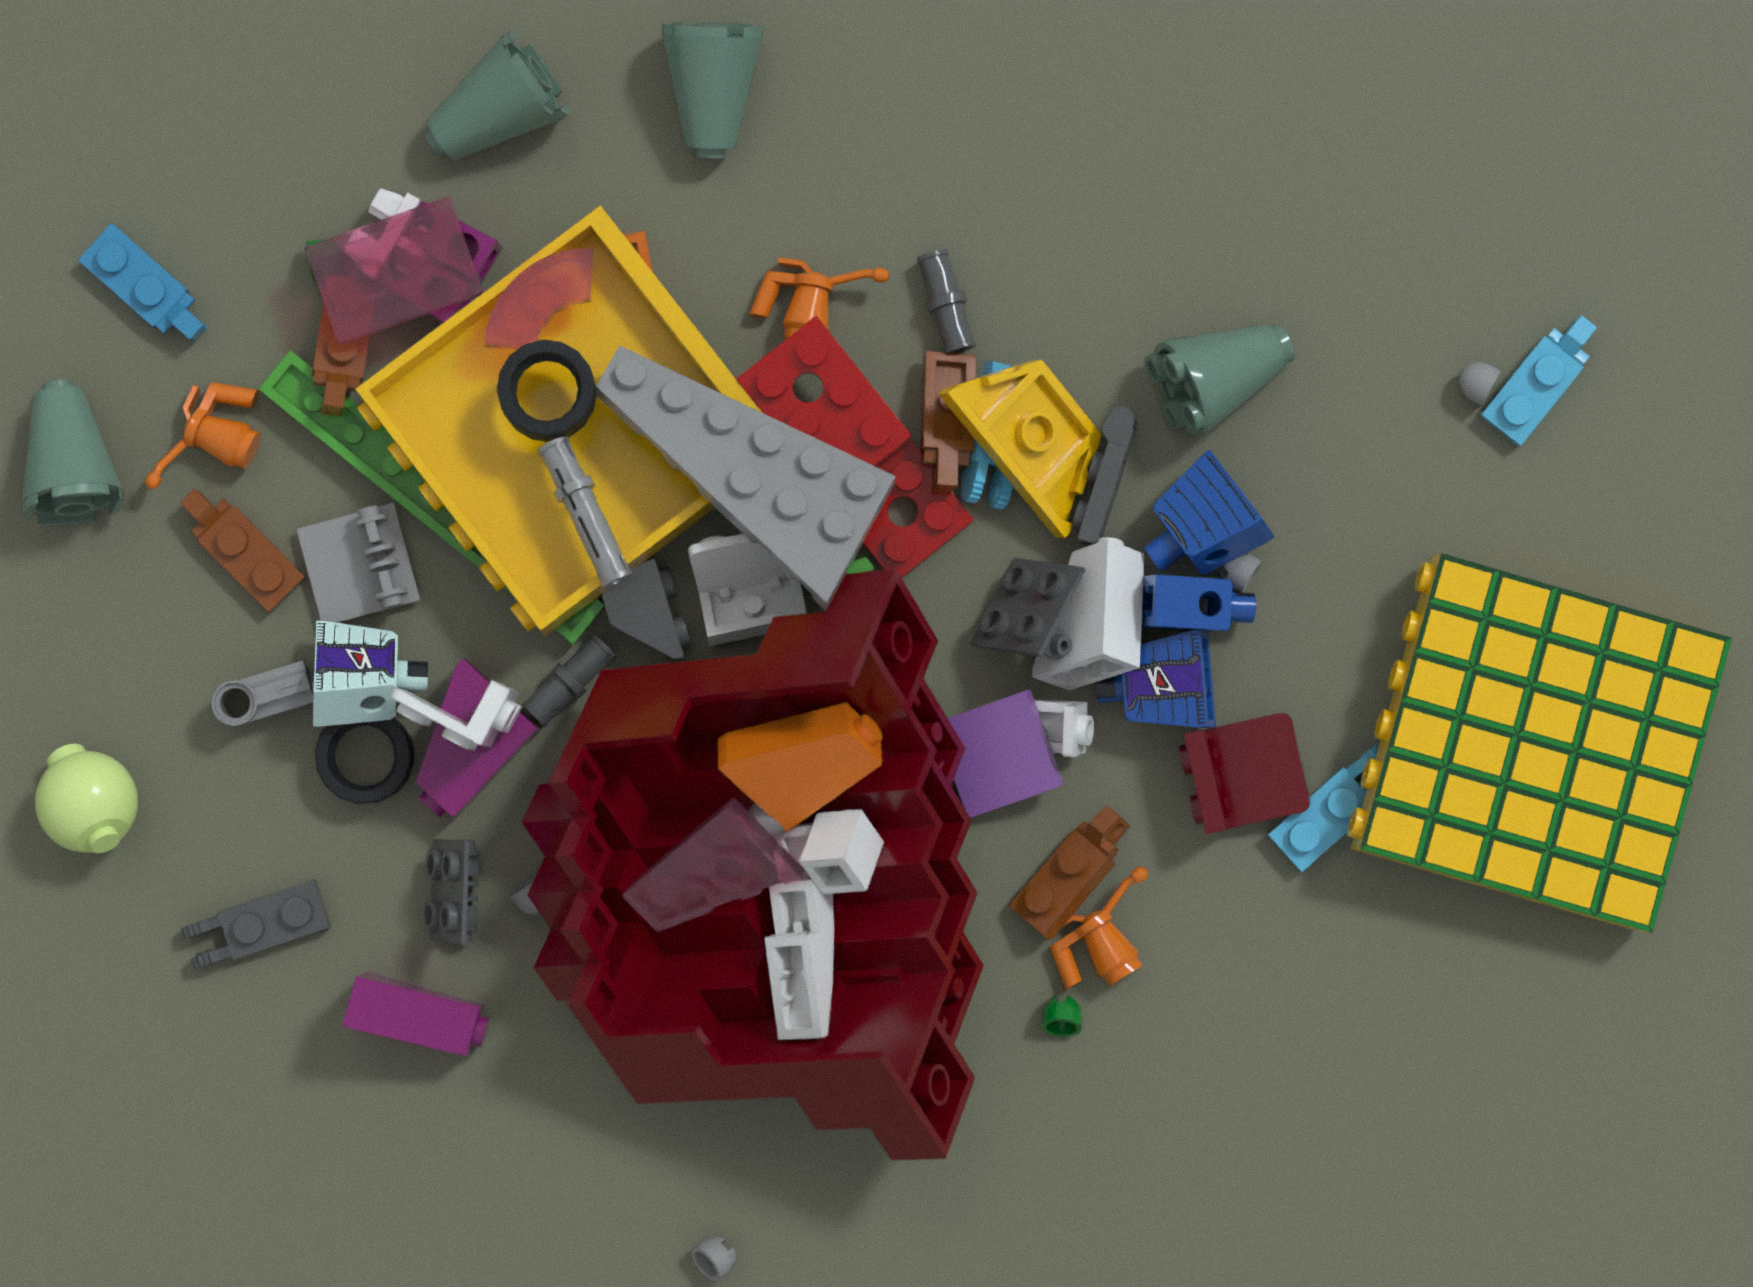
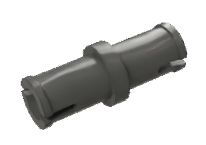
[917,249,977,354]
[522,633,617,728]

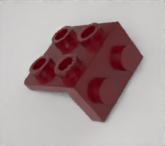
[1179,713,1311,834]

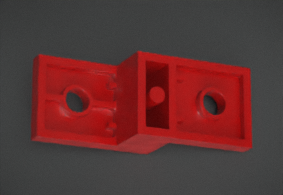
[736,315,974,578]

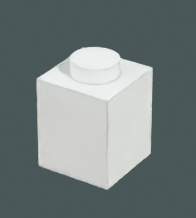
[799,809,884,894]

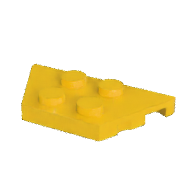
[939,360,1102,538]

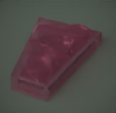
[622,797,805,932]

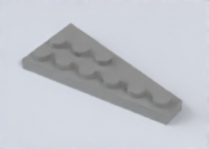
[596,345,896,611]

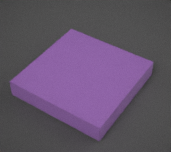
[948,689,1064,818]

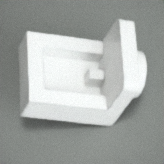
[1034,699,1094,758]

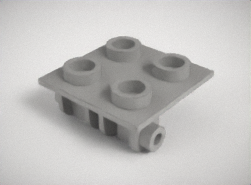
[296,503,421,623]

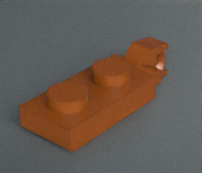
[311,275,378,417]
[920,351,976,494]
[180,488,307,613]
[1009,805,1130,940]

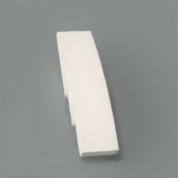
[765,823,834,1040]

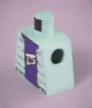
[313,620,428,727]

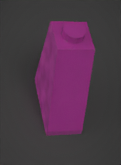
[416,659,541,818]
[342,972,490,1056]

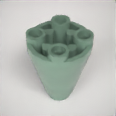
[1145,324,1295,436]

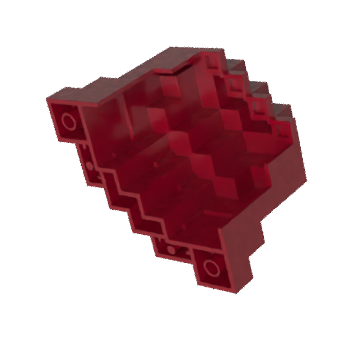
[521,568,984,1161]

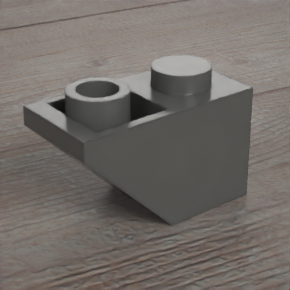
[602,559,692,661]

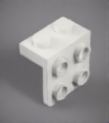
[688,534,807,646]
[390,681,522,751]

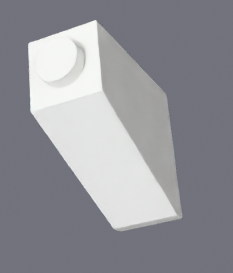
[1032,538,1144,691]

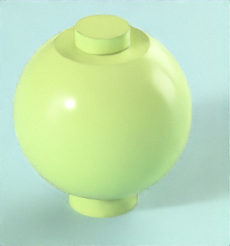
[35,744,138,853]

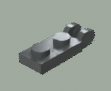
[1072,404,1138,546]
[180,879,331,969]

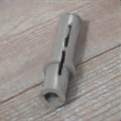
[538,436,633,589]

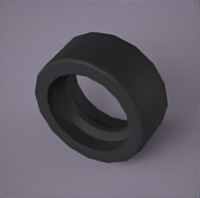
[497,339,596,442]
[315,717,414,804]

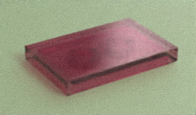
[304,196,484,345]

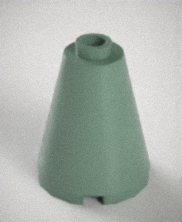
[662,22,763,158]
[425,30,570,161]
[21,380,125,526]

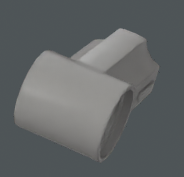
[211,660,314,727]

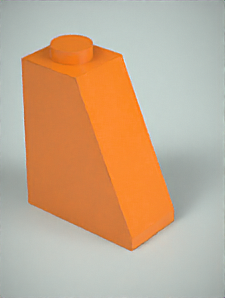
[718,702,882,832]

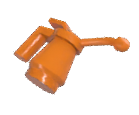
[748,257,889,340]
[145,382,261,489]
[1049,866,1148,991]

